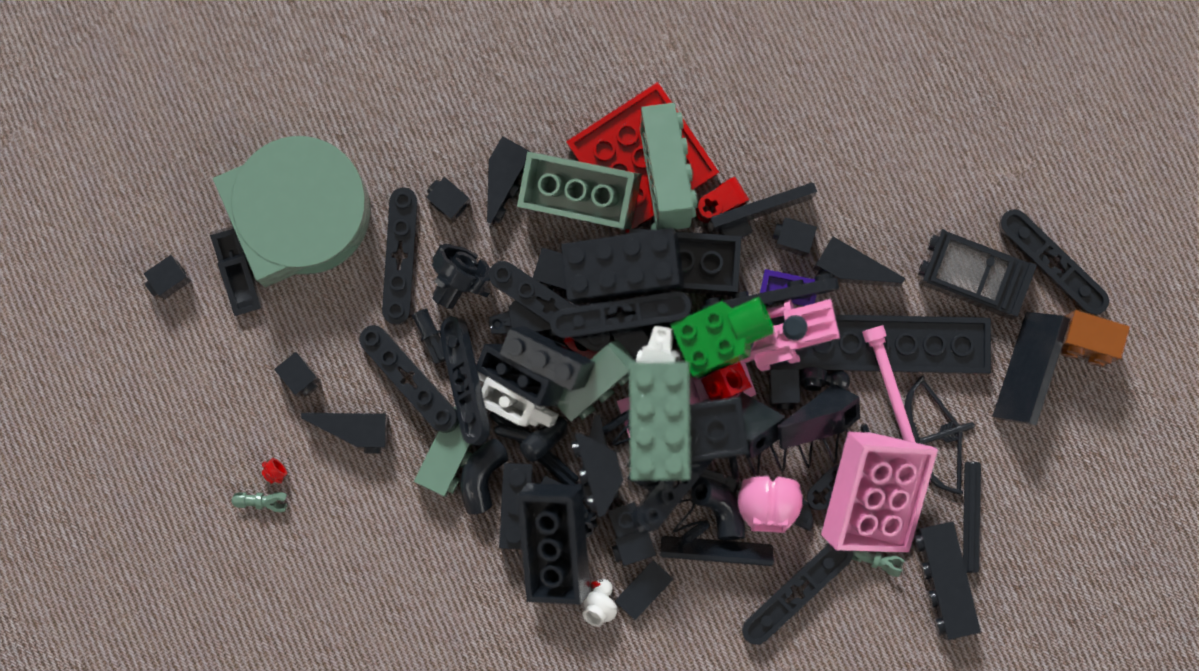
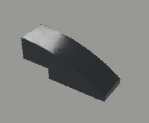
[210,226,262,316]

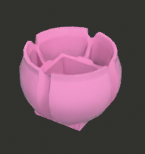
[738,476,802,533]

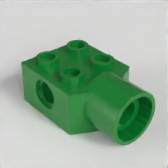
[670,297,775,379]

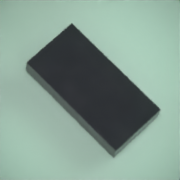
[615,560,673,620]

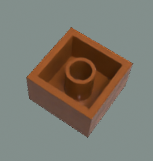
[1061,310,1130,367]

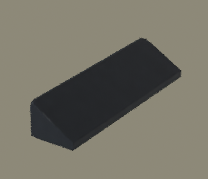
[660,536,774,566]

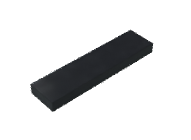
[707,182,818,234]

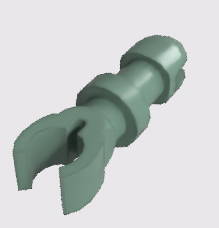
[231,492,288,512]
[852,551,905,577]

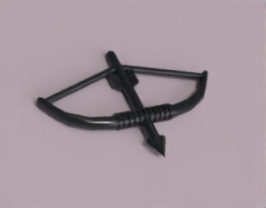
[904,375,975,495]

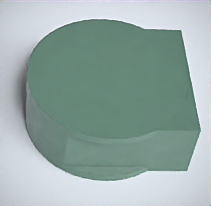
[213,136,371,288]

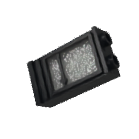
[917,229,1037,320]

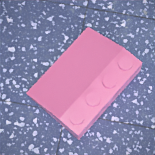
[821,432,938,552]

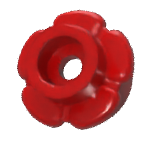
[261,458,287,484]

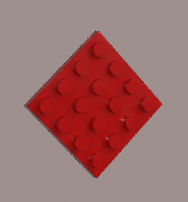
[566,82,719,234]

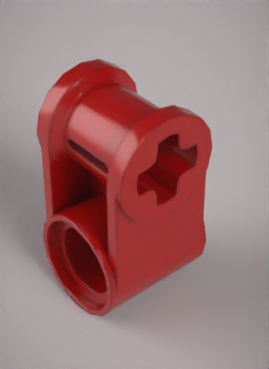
[695,177,750,224]

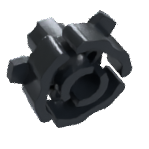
[431,243,490,309]

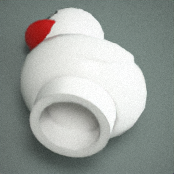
[582,579,617,627]

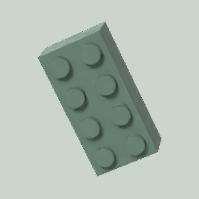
[640,103,697,230]
[517,152,642,229]
[630,362,691,480]

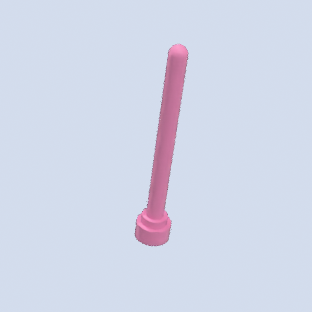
[862,325,916,443]

